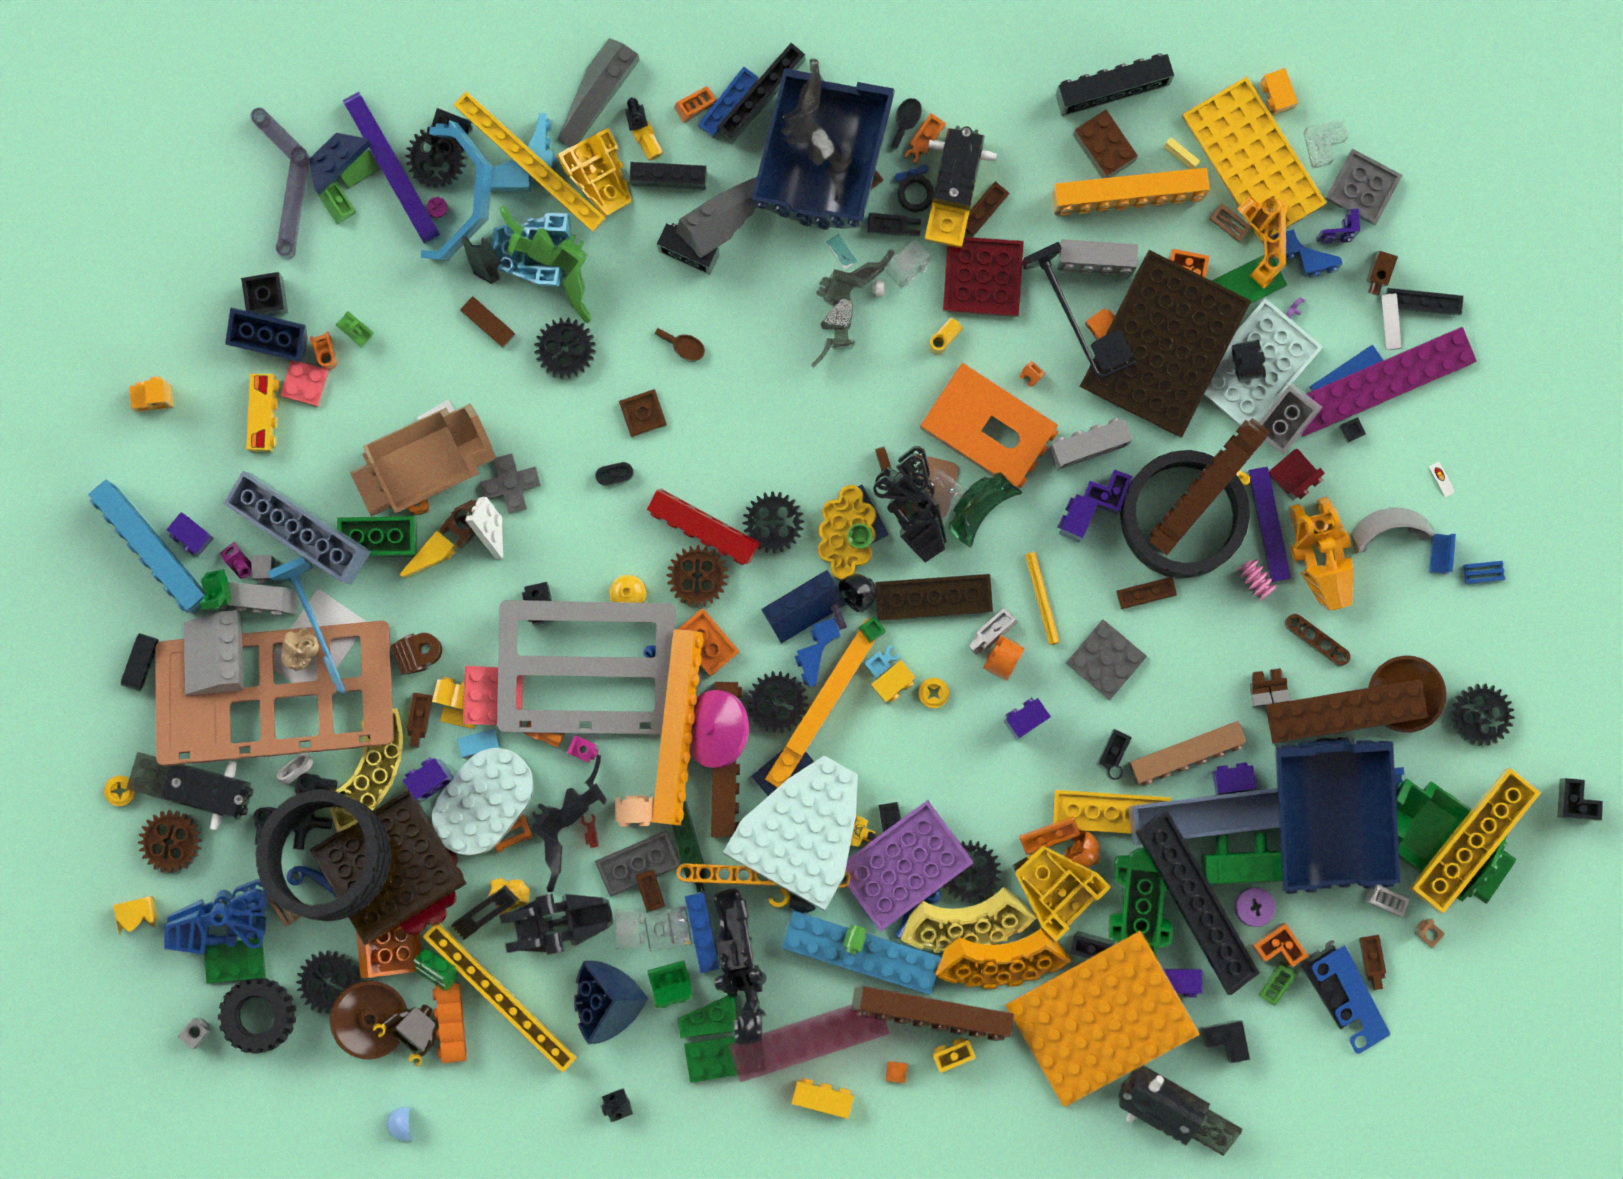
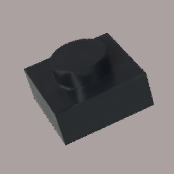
[1340,417,1366,443]

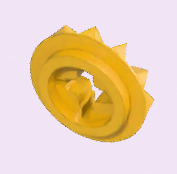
[919,678,949,708]
[104,775,136,806]

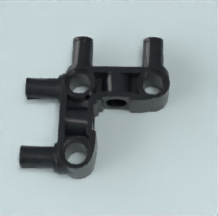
[254,773,337,850]

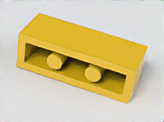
[791,1077,854,1119]

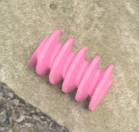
[1236,559,1276,602]

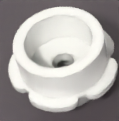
[872,279,885,298]

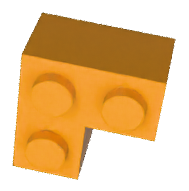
[129,377,173,412]

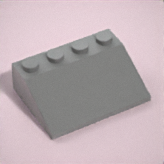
[184,610,244,696]

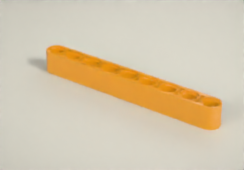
[677,864,850,889]

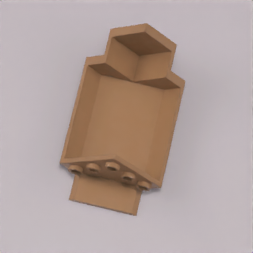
[350,403,496,517]

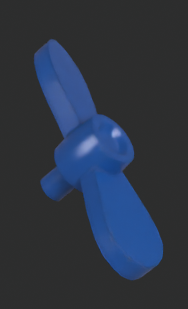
[895,164,929,181]

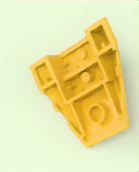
[556,128,632,216]
[1015,845,1111,942]

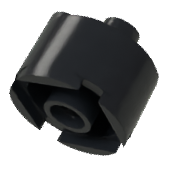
[1231,339,1266,382]

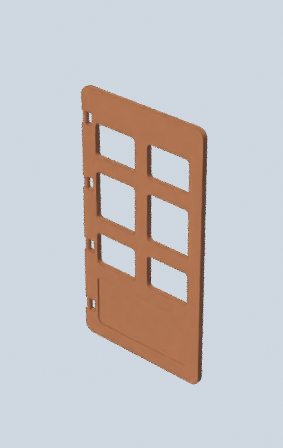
[155,621,394,766]

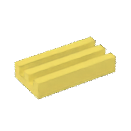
[1164,137,1200,169]

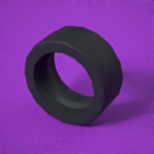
[898,175,934,213]

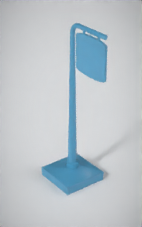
[268,556,345,694]

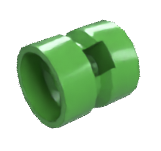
[847,524,874,549]

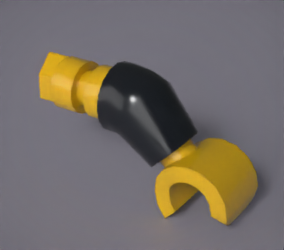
[768,887,836,913]

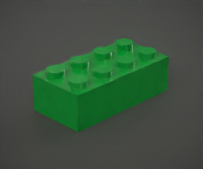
[337,516,417,558]

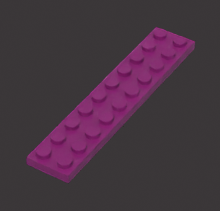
[1301,327,1477,437]

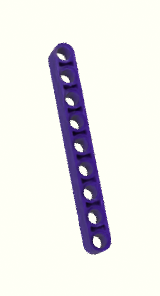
[342,91,440,244]

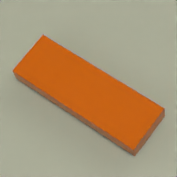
[1019,816,1080,855]

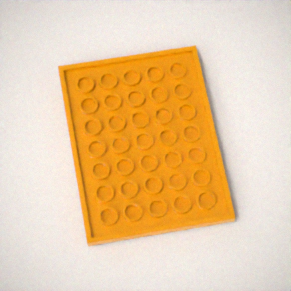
[1005,930,1200,1107]

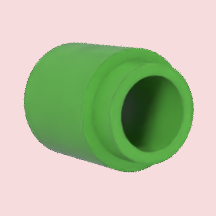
[842,924,867,955]

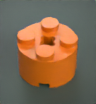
[983,635,1025,681]

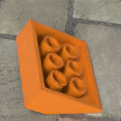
[356,924,422,978]

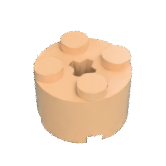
[615,795,654,826]

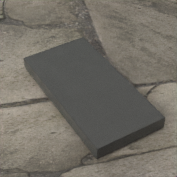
[595,831,681,897]

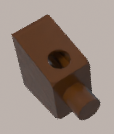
[1366,251,1398,296]

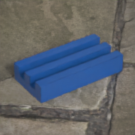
[1463,561,1505,584]

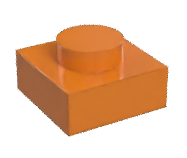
[886,1061,907,1083]

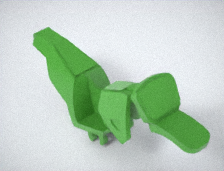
[500,206,592,323]

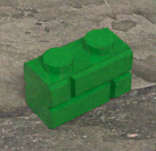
[414,948,458,991]

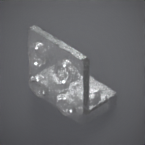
[924,466,967,521]

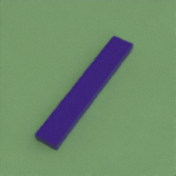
[1248,466,1291,582]

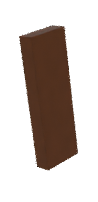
[965,181,1010,237]
[460,296,515,348]
[1116,577,1177,609]

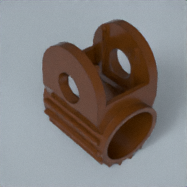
[440,500,477,549]
[391,633,443,675]

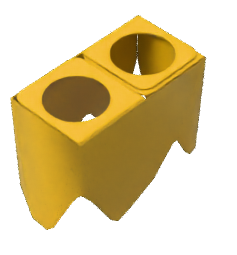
[113,896,160,935]

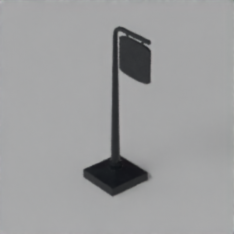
[1021,241,1136,378]

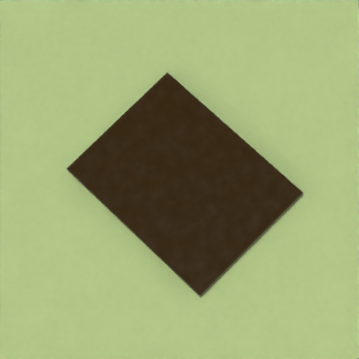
[1079,250,1251,438]

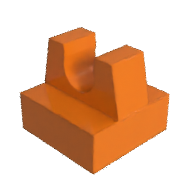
[1019,361,1046,387]

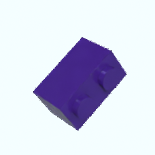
[166,512,214,556]
[1212,762,1257,794]

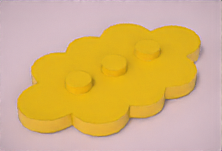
[818,485,876,580]

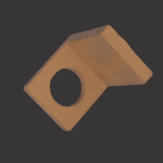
[1415,918,1445,948]

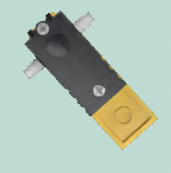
[924,125,997,248]

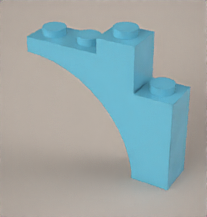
[491,113,558,192]

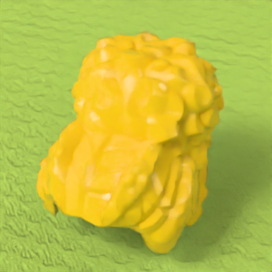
[489,878,530,914]

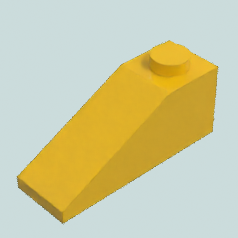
[399,531,456,579]

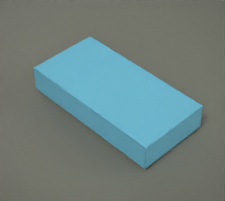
[457,729,500,757]

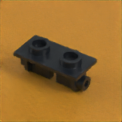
[625,97,648,131]

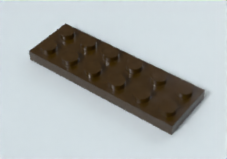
[875,574,993,621]

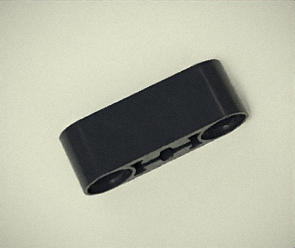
[121,633,159,692]

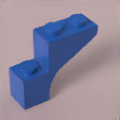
[1273,229,1343,278]
[795,618,841,688]

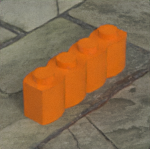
[432,982,467,1063]

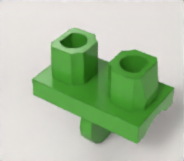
[335,311,374,348]

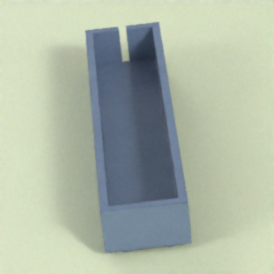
[1128,788,1279,845]

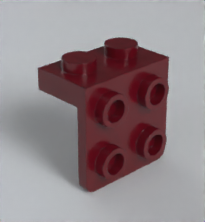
[1269,449,1325,501]

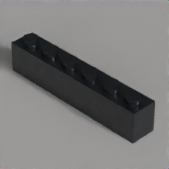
[717,43,806,144]

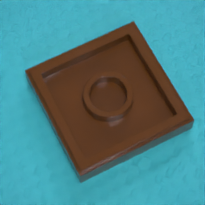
[619,389,667,438]

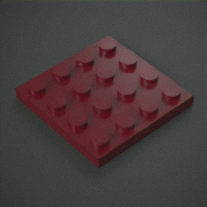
[943,237,1024,317]

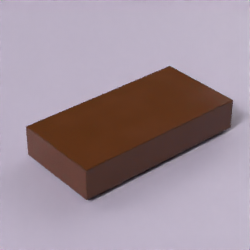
[635,869,665,912]

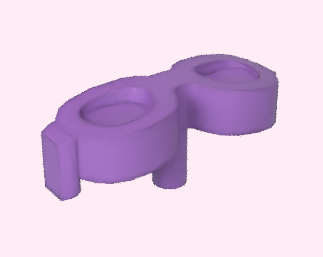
[1286,297,1306,319]

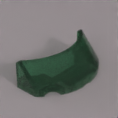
[949,472,1023,548]

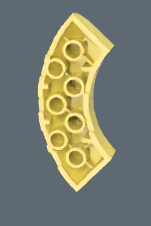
[329,708,403,832]

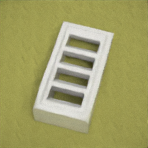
[1364,885,1410,917]

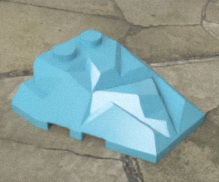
[491,213,571,287]

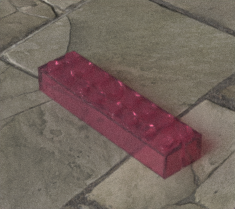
[728,1004,890,1082]

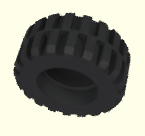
[218,978,296,1054]

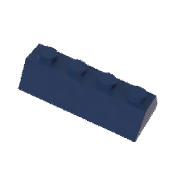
[225,307,308,362]
[761,570,847,644]

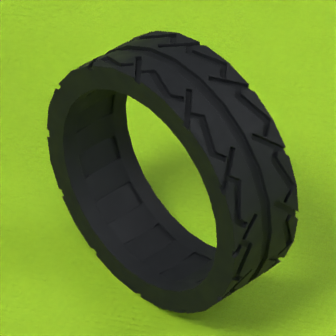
[1120,450,1250,578]
[255,789,391,922]

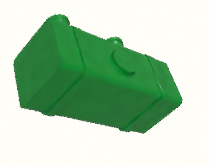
[1201,832,1282,885]

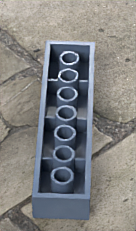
[223,471,371,585]

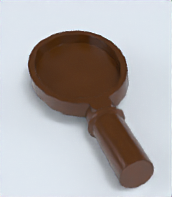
[655,328,705,361]

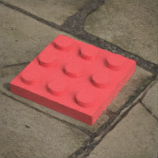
[463,666,523,726]

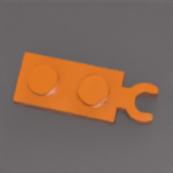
[905,113,946,164]

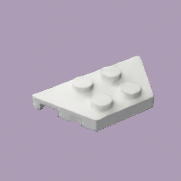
[466,497,503,560]

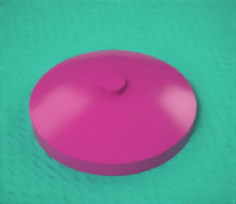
[689,690,749,768]

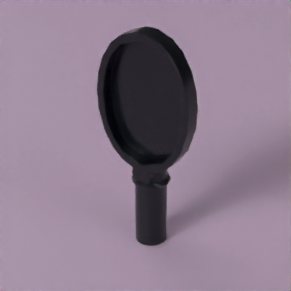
[891,98,922,149]

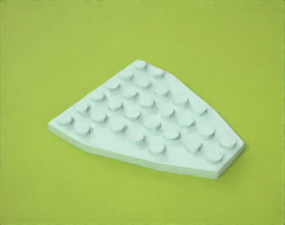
[723,756,858,911]

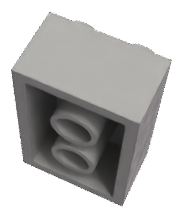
[1260,384,1323,454]

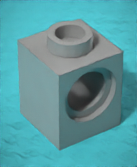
[251,555,274,584]
[178,1018,211,1049]

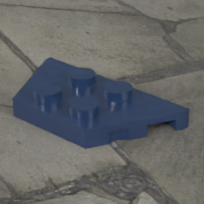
[309,132,371,195]

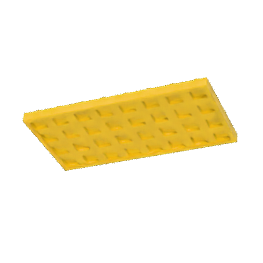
[1182,76,1327,243]

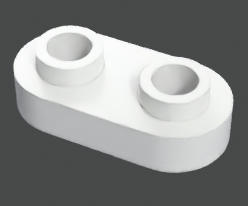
[277,753,313,785]

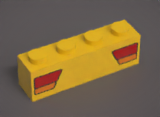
[246,374,279,453]

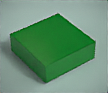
[859,616,886,643]

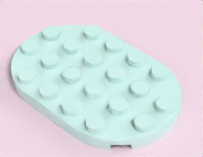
[432,748,534,856]

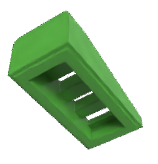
[1259,961,1297,1006]

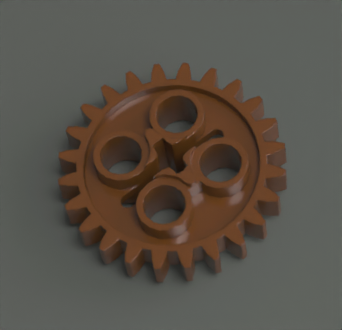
[666,545,729,608]
[138,810,202,873]

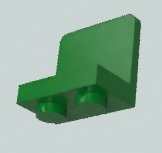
[647,960,693,1008]

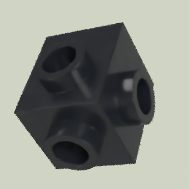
[601,1088,633,1122]

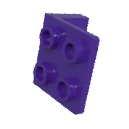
[1316,209,1360,244]

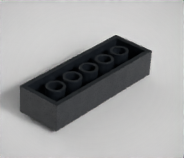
[1055,53,1174,116]

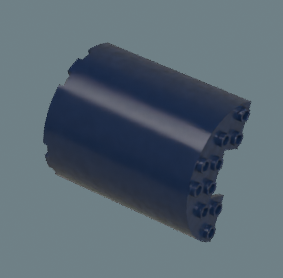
[751,68,895,230]
[1275,740,1400,894]

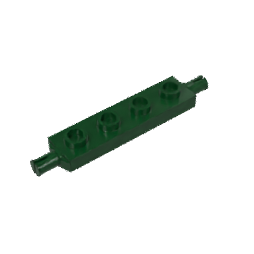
[672,801,707,893]

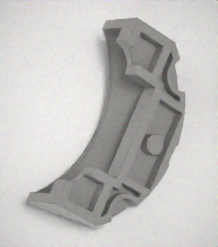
[1351,507,1434,554]

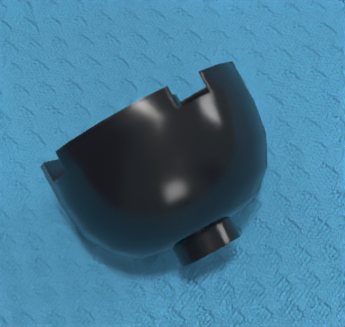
[839,574,876,613]

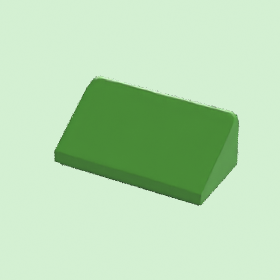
[341,150,381,188]
[317,181,356,224]

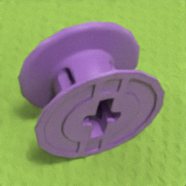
[1234,888,1276,927]

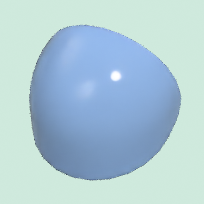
[386,1106,412,1141]

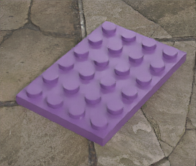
[843,800,974,932]

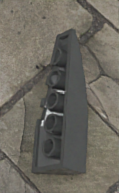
[558,38,640,148]
[676,177,757,258]

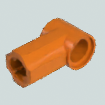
[523,721,565,748]

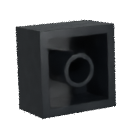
[241,272,288,316]

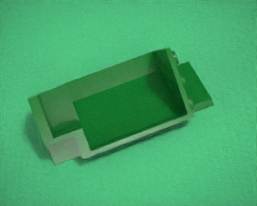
[1396,778,1516,904]

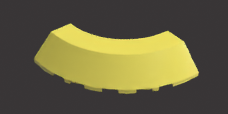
[901,887,1037,953]

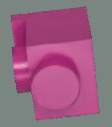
[567,736,599,763]

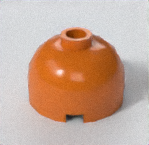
[1064,830,1100,868]

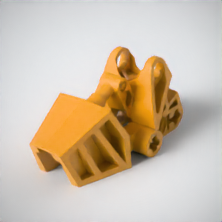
[1289,497,1353,611]

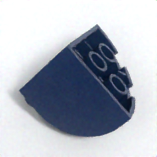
[574,961,648,1045]

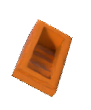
[674,86,717,123]

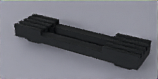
[451,885,518,940]

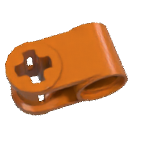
[310,331,337,370]

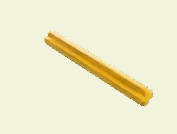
[1025,552,1059,645]

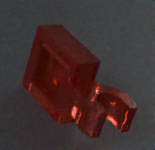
[581,814,599,848]

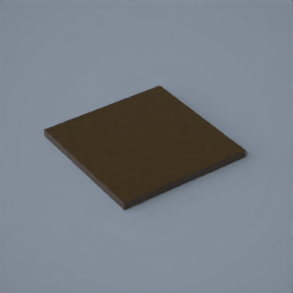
[309,790,467,945]

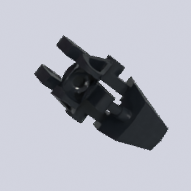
[873,446,947,563]
[499,894,613,955]

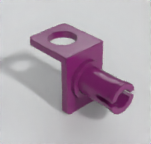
[220,542,252,578]

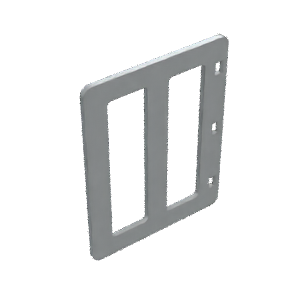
[497,600,676,734]

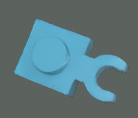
[864,646,900,678]

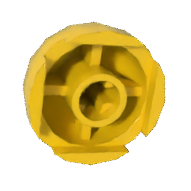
[609,574,647,603]

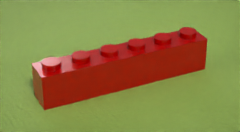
[647,488,760,565]

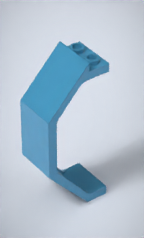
[421,120,492,260]

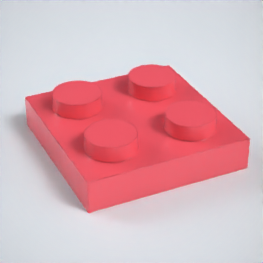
[280,360,329,407]

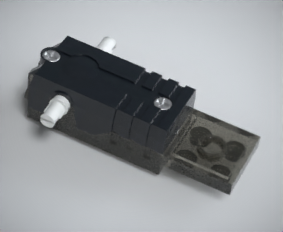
[126,752,254,830]
[1118,1065,1242,1156]

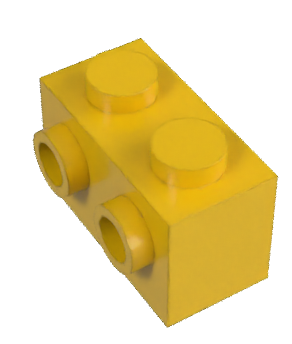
[932,1037,976,1073]

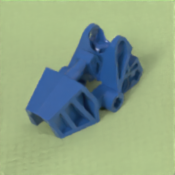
[164,879,268,954]

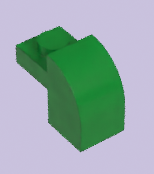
[200,569,231,610]

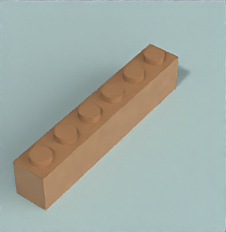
[1129,721,1247,786]

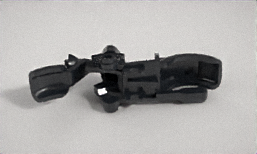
[714,888,767,1045]

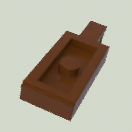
[407,692,433,748]
[1359,935,1386,990]

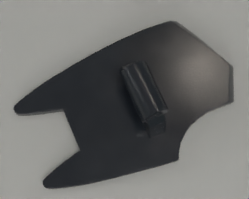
[462,235,502,284]

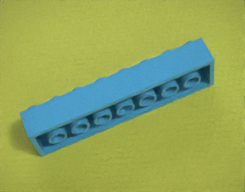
[88,479,205,614]
[782,910,942,995]

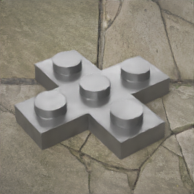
[480,453,541,514]

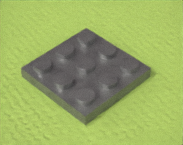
[1325,148,1402,225]
[1066,619,1147,700]

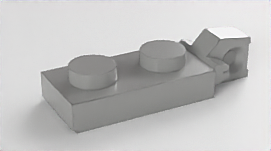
[969,608,1018,655]

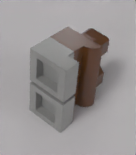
[1250,668,1291,707]

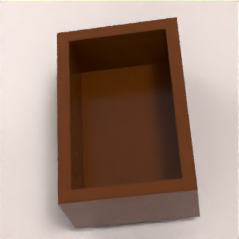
[1073,109,1138,178]

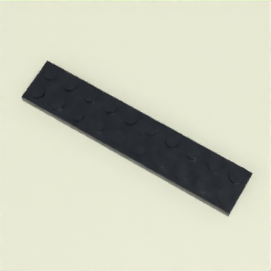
[1135,810,1259,995]

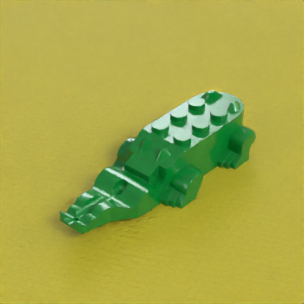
[1108,847,1173,958]

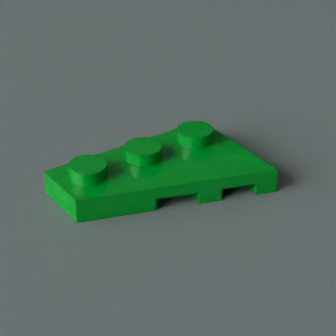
[678,995,737,1039]

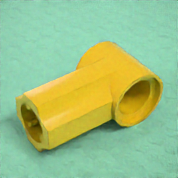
[632,120,663,161]
[929,318,963,355]

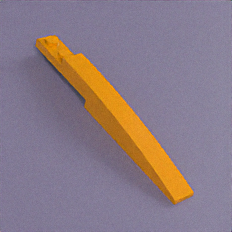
[765,618,876,788]

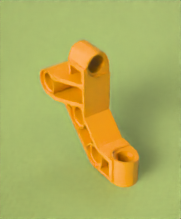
[1236,196,1288,288]

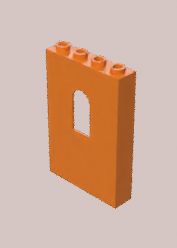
[920,363,1059,490]

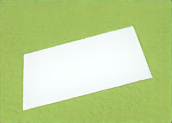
[273,589,367,698]

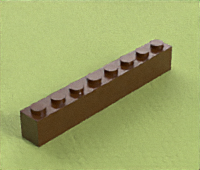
[711,682,742,837]

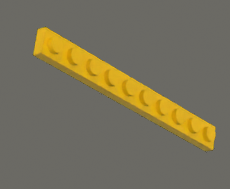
[453,91,606,232]

